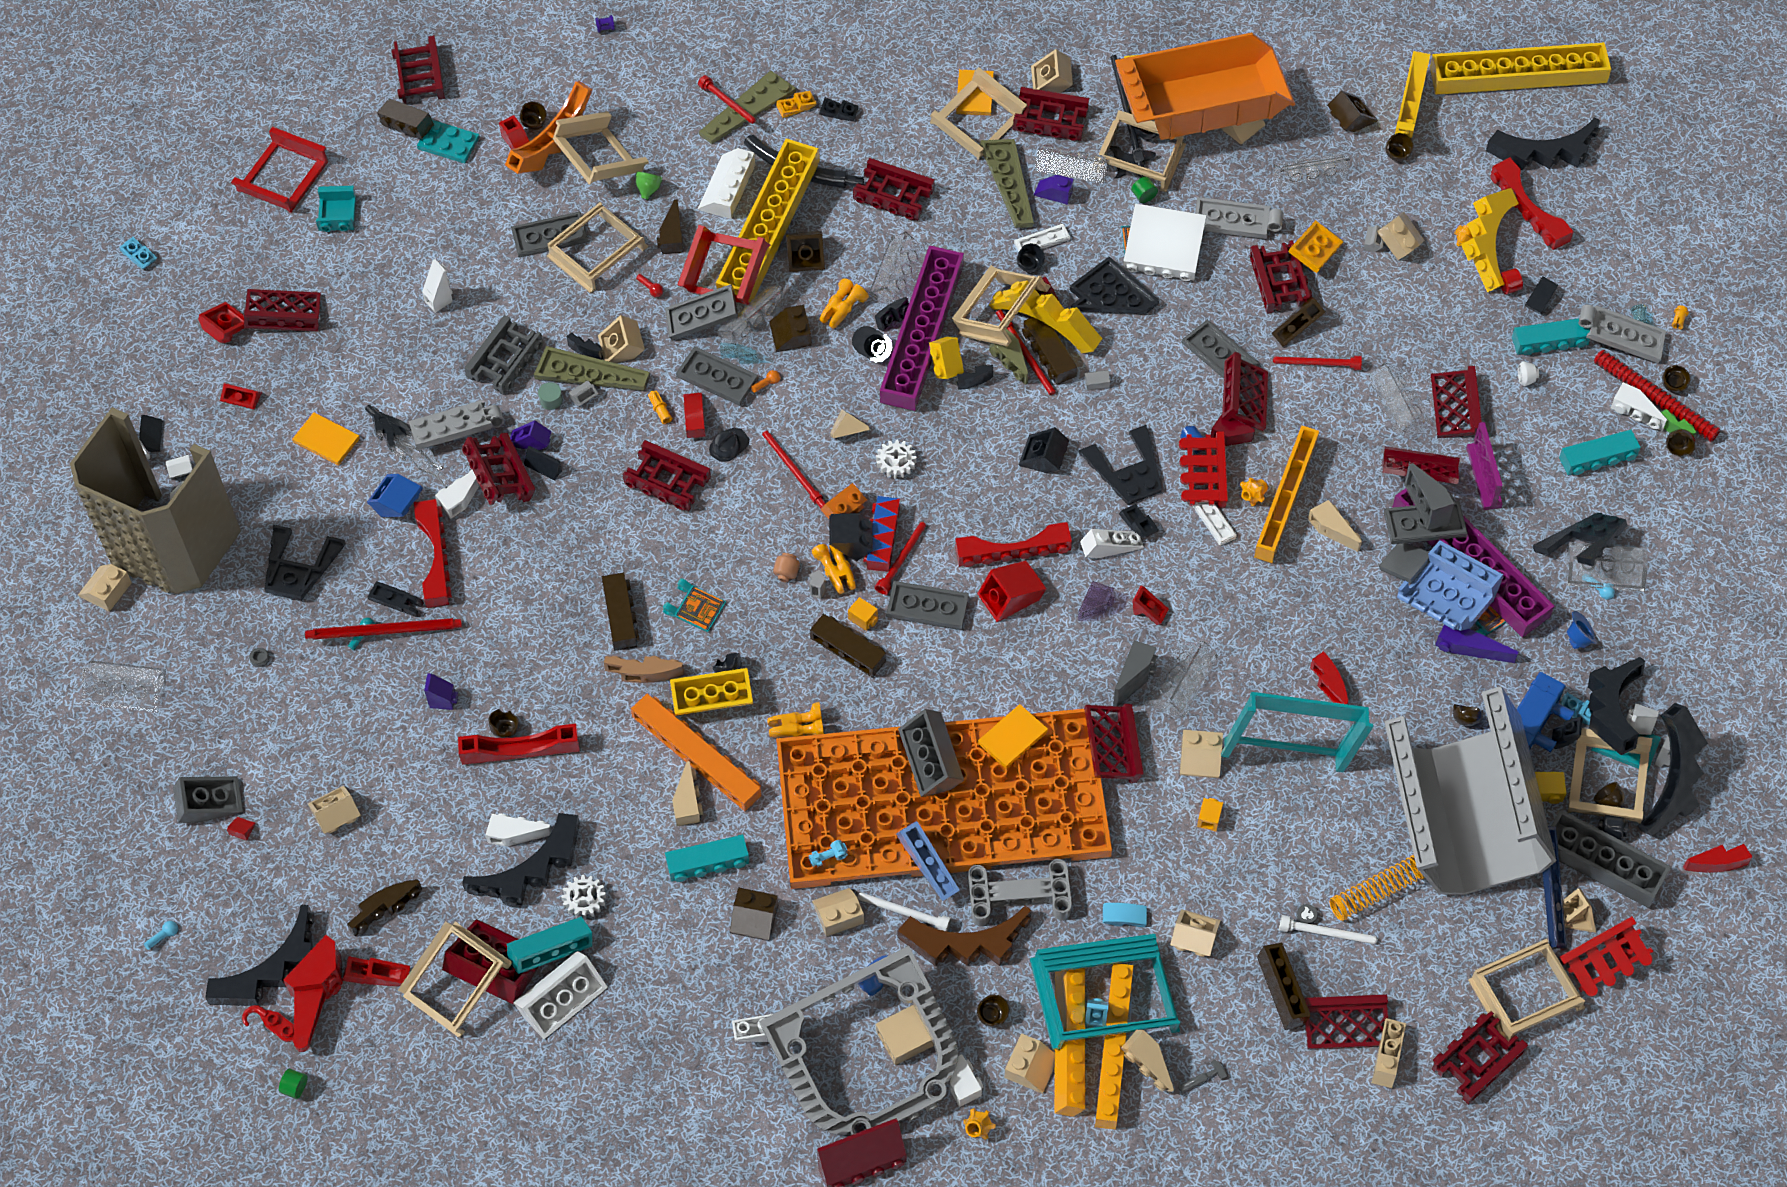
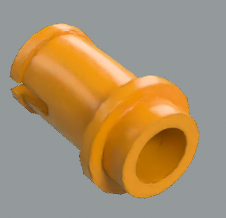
[1671,305,1689,330]

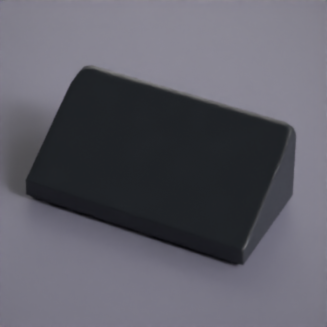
[139,415,163,452]
[524,446,562,480]

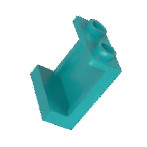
[316,185,356,232]

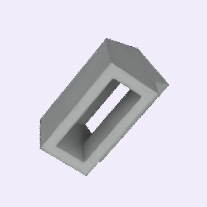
[1364,225,1384,252]
[1084,370,1110,391]
[569,381,598,406]
[809,570,826,599]

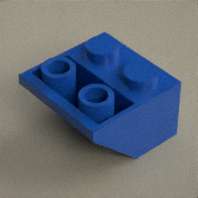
[367,474,423,517]

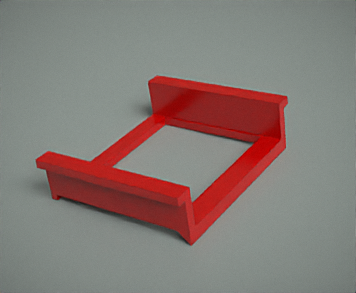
[231,126,328,213]
[677,225,771,305]

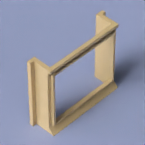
[930,67,1027,160]
[1093,110,1186,192]
[553,111,649,185]
[547,202,648,293]
[952,265,1051,346]
[1567,728,1652,824]
[398,921,513,1038]
[1468,939,1585,1041]

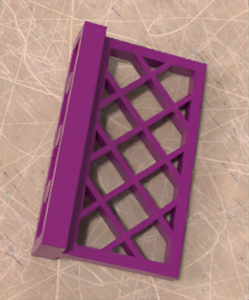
[1466,422,1503,510]

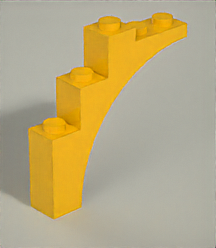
[1395,51,1431,138]
[1461,188,1518,292]
[988,280,1102,353]

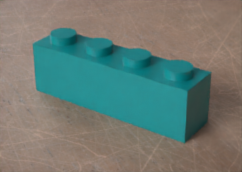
[1512,318,1590,355]
[1559,429,1641,476]
[665,834,750,882]
[507,916,593,974]

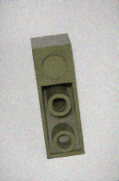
[989,328,1028,385]

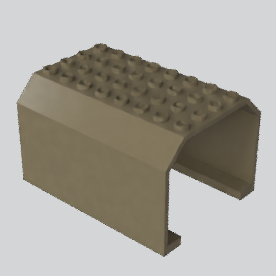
[70,407,241,594]

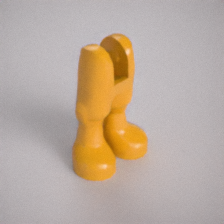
[819,278,869,329]
[812,544,856,594]
[767,702,824,738]

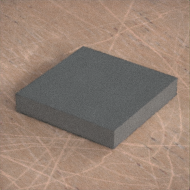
[1379,543,1430,584]

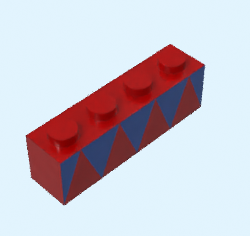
[863,496,900,572]

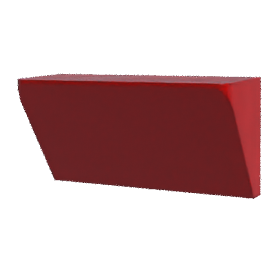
[220,383,262,409]

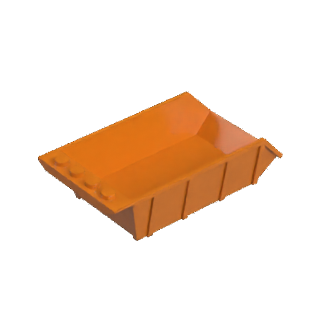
[1115,32,1296,140]

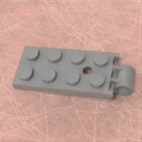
[1195,197,1284,239]
[1579,305,1666,363]
[409,400,504,450]

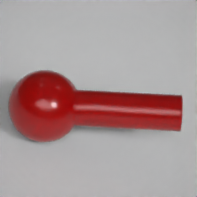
[636,274,664,298]

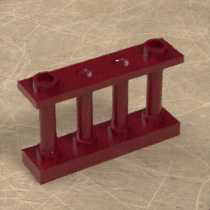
[391,35,445,105]

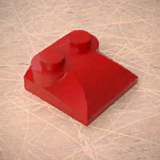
[198,302,244,343]

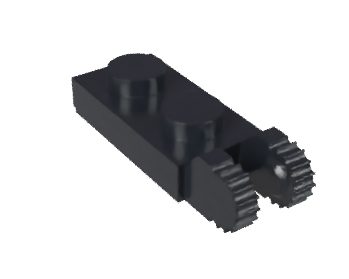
[367,581,424,617]

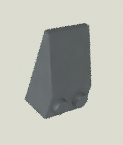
[1404,463,1455,530]
[1113,640,1158,706]
[173,776,243,823]

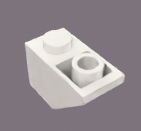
[1626,704,1659,735]
[949,1054,983,1107]

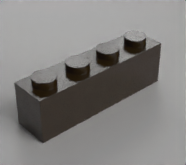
[1022,317,1077,385]
[601,572,640,651]
[810,613,886,678]
[1257,942,1311,1030]

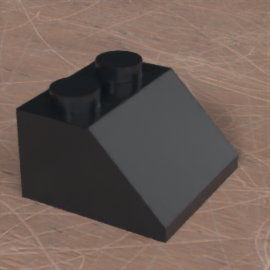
[1018,427,1070,473]
[829,513,873,562]

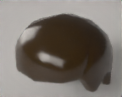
[519,101,547,130]
[1385,133,1414,162]
[1662,365,1691,393]
[1666,429,1696,457]
[1453,704,1483,727]
[488,709,520,738]
[977,994,1010,1027]

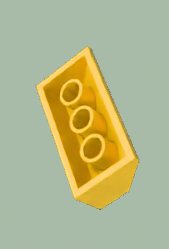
[670,668,753,716]

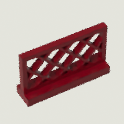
[244,289,321,331]
[1222,352,1268,431]
[1431,366,1482,438]
[1382,446,1460,484]
[1084,704,1144,783]
[1304,994,1388,1050]

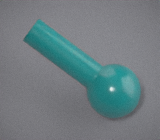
[348,617,375,650]

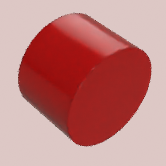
[1500,268,1523,294]

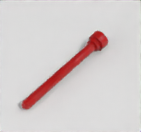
[698,75,756,124]
[1273,355,1362,370]
[874,522,926,595]

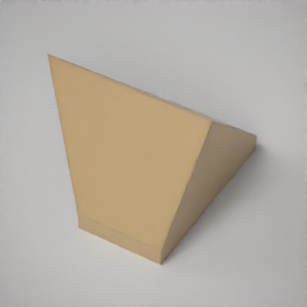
[830,409,870,438]
[1563,888,1596,933]

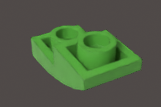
[1661,409,1696,437]

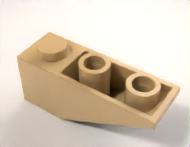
[1308,500,1362,552]
[672,761,703,826]
[1371,1018,1406,1088]
[1121,1029,1174,1092]

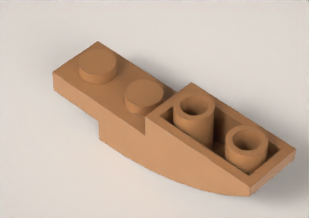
[604,656,684,683]

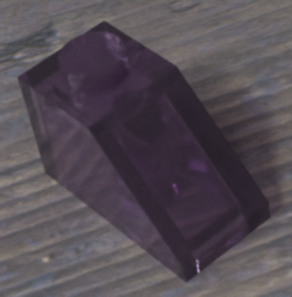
[1078,580,1116,621]

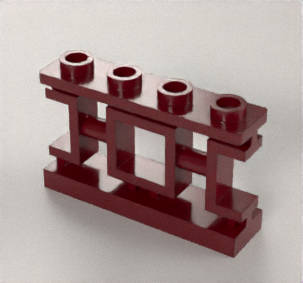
[1013,87,1090,141]
[853,158,935,221]
[1249,240,1312,314]
[462,433,536,505]
[623,440,711,511]
[1432,1011,1528,1105]

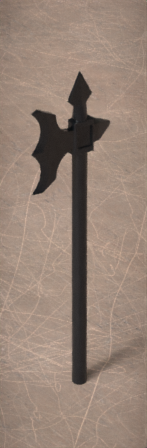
[1109,55,1156,179]

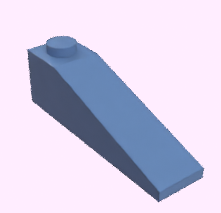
[896,821,960,901]

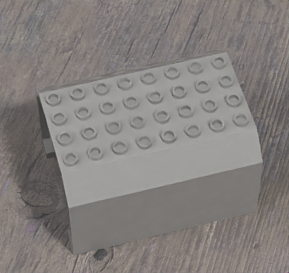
[1384,686,1556,895]

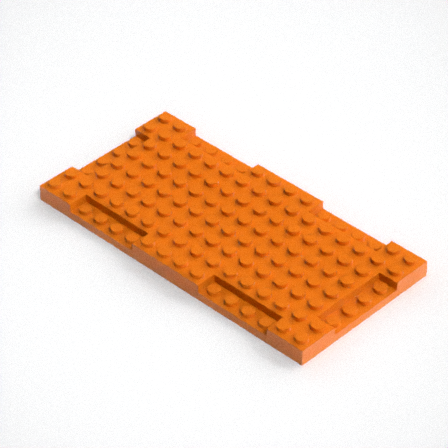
[776,709,1112,889]

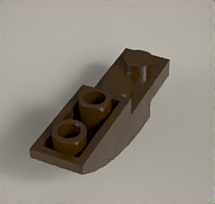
[347,879,423,936]

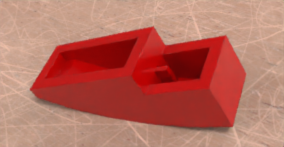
[683,392,706,438]
[1310,651,1348,704]
[1683,844,1752,873]
[342,956,410,986]

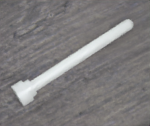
[858,893,952,931]
[1279,915,1378,944]

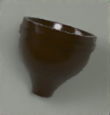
[1593,782,1625,808]

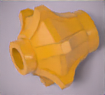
[1454,225,1473,246]
[1240,478,1268,506]
[963,1108,996,1140]

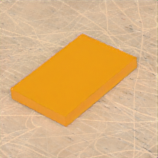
[956,69,994,116]
[1288,220,1344,274]
[292,412,360,466]
[978,704,1048,769]

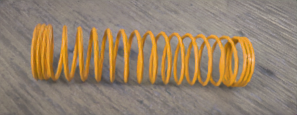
[1329,855,1425,921]

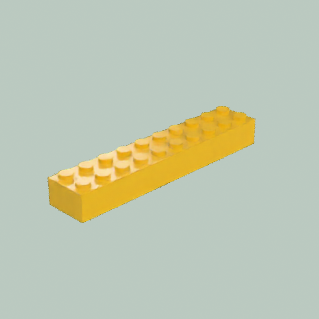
[1429,42,1611,95]
[716,138,820,304]

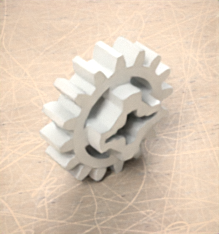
[876,440,916,479]
[561,875,606,919]

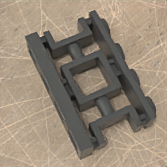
[464,315,543,395]

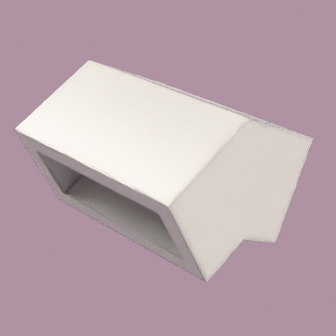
[166,455,193,479]

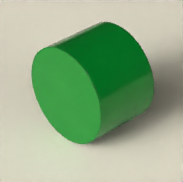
[1131,177,1158,204]
[278,1068,308,1099]

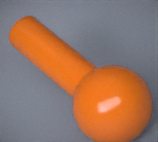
[751,370,781,393]

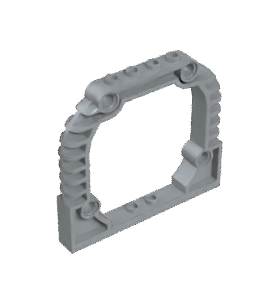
[759,946,958,1135]

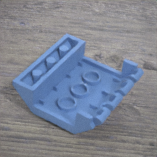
[1397,540,1503,631]

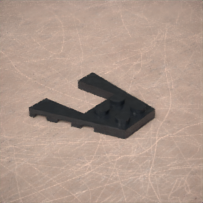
[1079,425,1162,505]
[1533,513,1628,566]
[264,524,346,601]

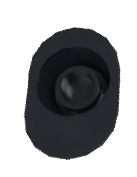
[852,326,892,362]
[709,428,750,462]

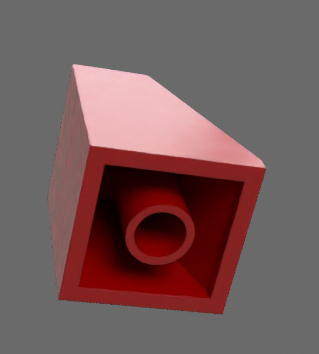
[977,560,1047,622]

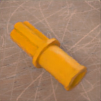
[648,391,673,424]

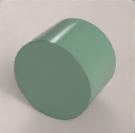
[538,382,563,410]

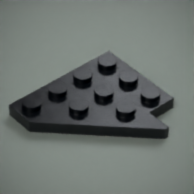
[1069,256,1159,314]

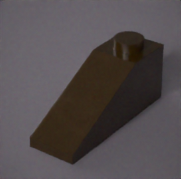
[656,199,683,254]
[1271,297,1325,347]

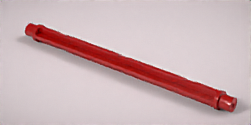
[305,618,462,640]

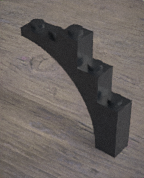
[1486,117,1601,171]
[1587,657,1645,755]
[1638,703,1708,836]
[462,813,580,907]
[205,905,314,1006]

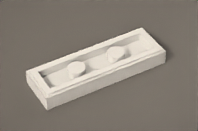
[1014,224,1070,252]
[1193,502,1237,546]

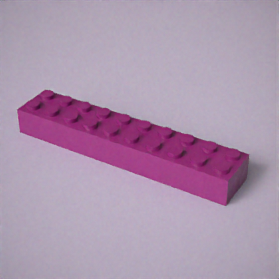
[880,245,964,411]
[1392,488,1555,638]

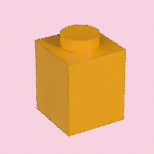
[848,597,879,631]
[1197,798,1223,831]

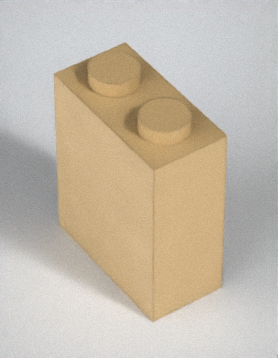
[875,1005,934,1066]

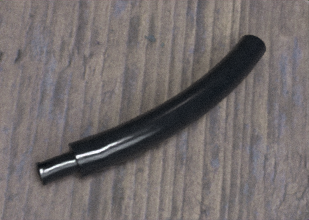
[744,134,864,188]

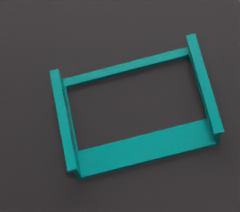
[1221,692,1374,772]
[1030,934,1180,1050]

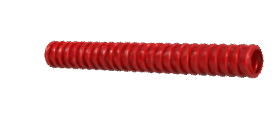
[1594,350,1720,442]

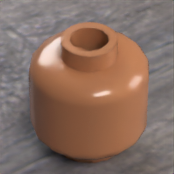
[773,553,800,582]

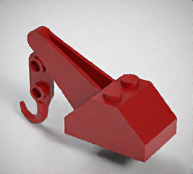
[242,935,343,1052]

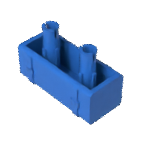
[1517,672,1575,753]

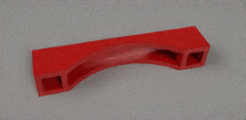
[1490,158,1574,250]
[414,499,452,608]
[955,522,1072,567]
[458,723,580,765]

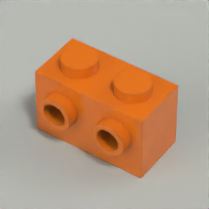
[821,483,867,519]

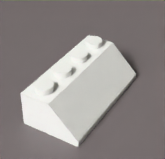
[698,148,755,219]
[514,951,608,1039]

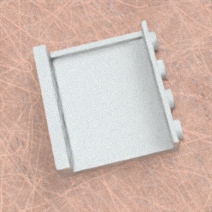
[1123,204,1206,281]

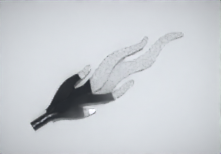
[365,405,448,488]

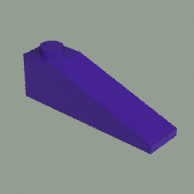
[1435,624,1519,663]

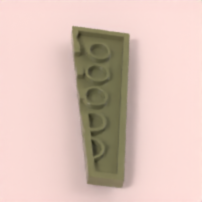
[699,70,796,144]
[980,139,1034,228]
[534,346,650,391]

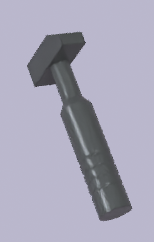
[1178,1060,1227,1093]

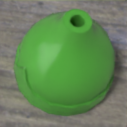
[636,172,663,199]

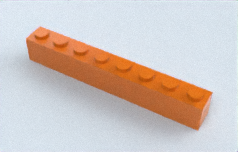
[631,693,761,811]

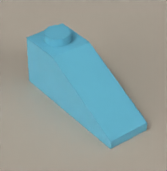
[1085,998,1108,1029]

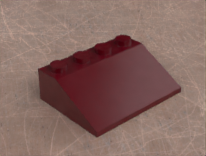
[442,919,539,1004]
[817,1118,907,1187]

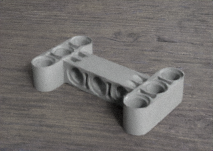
[968,859,1072,927]

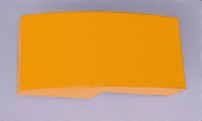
[776,91,817,118]

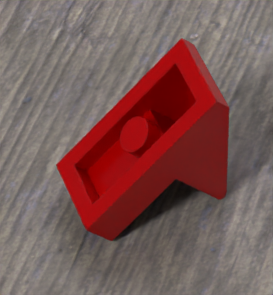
[1132,585,1169,625]

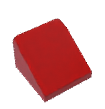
[227,817,256,841]

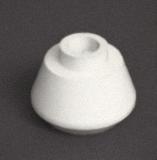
[1518,361,1539,387]

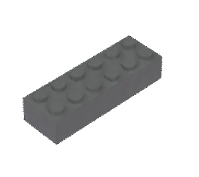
[1551,809,1671,908]

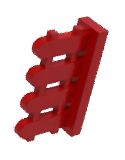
[1178,432,1228,508]
[1559,916,1653,996]

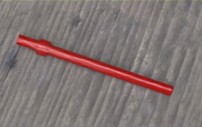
[996,310,1056,395]
[762,430,826,509]

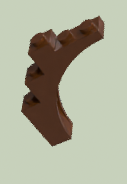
[897,905,1032,967]

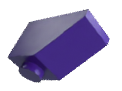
[1034,174,1074,205]
[510,420,552,450]
[424,673,458,710]

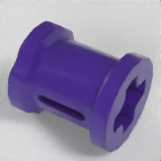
[595,15,615,33]

